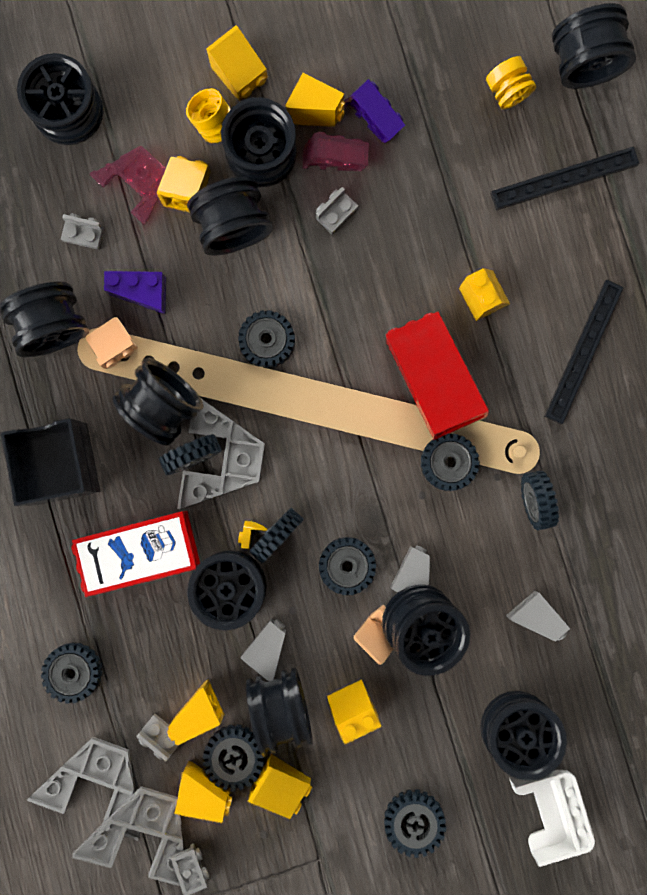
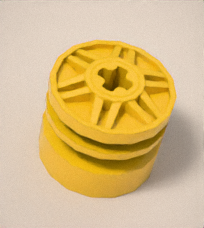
[486,56,537,109]
[186,89,231,143]

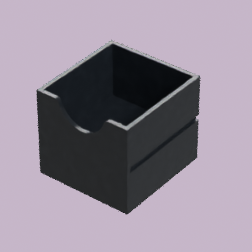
[0,418,101,506]

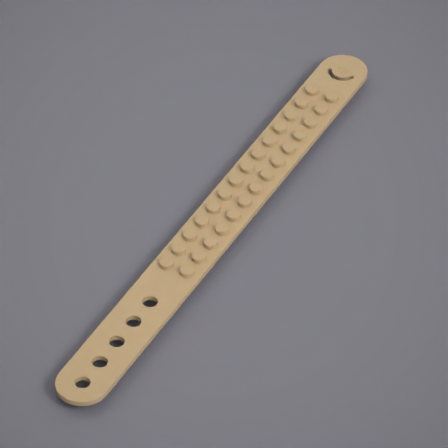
[78,328,540,474]

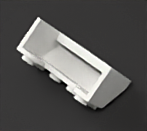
[509,770,595,867]

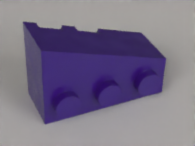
[344,79,405,143]
[104,271,166,314]

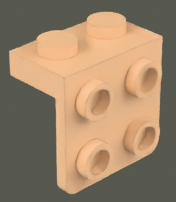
[86,317,138,369]
[354,605,393,665]

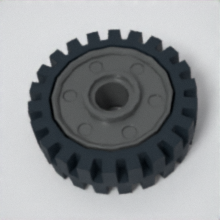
[238,310,295,368]
[421,433,480,491]
[521,471,559,531]
[319,537,376,595]
[41,643,103,704]

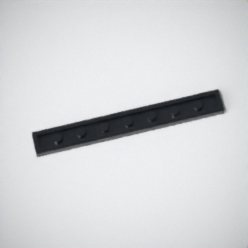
[490,146,640,211]
[544,280,624,424]

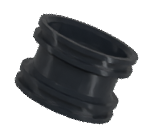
[17,53,104,145]
[221,97,297,188]
[187,177,273,256]
[0,281,89,358]
[112,358,204,446]
[246,667,313,757]

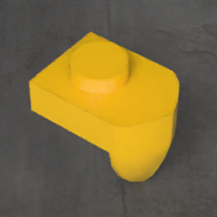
[238,521,267,549]

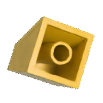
[206,25,268,101]
[285,73,345,127]
[157,156,210,212]
[459,268,510,321]
[167,679,225,746]
[327,679,381,744]
[248,754,312,819]
[175,761,233,823]

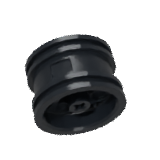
[552,3,636,89]
[187,550,267,631]
[382,584,471,676]
[480,691,567,781]

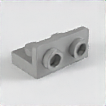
[316,187,358,234]
[61,213,105,250]
[136,714,180,762]
[171,843,209,895]

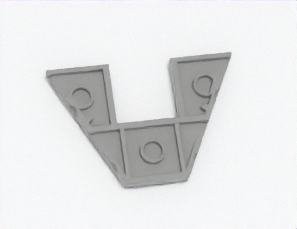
[177,399,265,509]
[27,737,140,841]
[72,786,184,886]

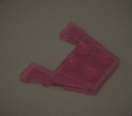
[89,146,166,225]

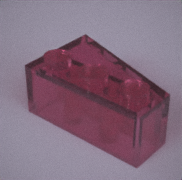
[302,132,369,172]

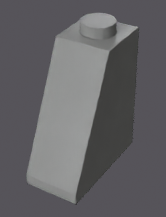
[390,545,430,592]
[506,591,570,642]
[241,619,286,681]

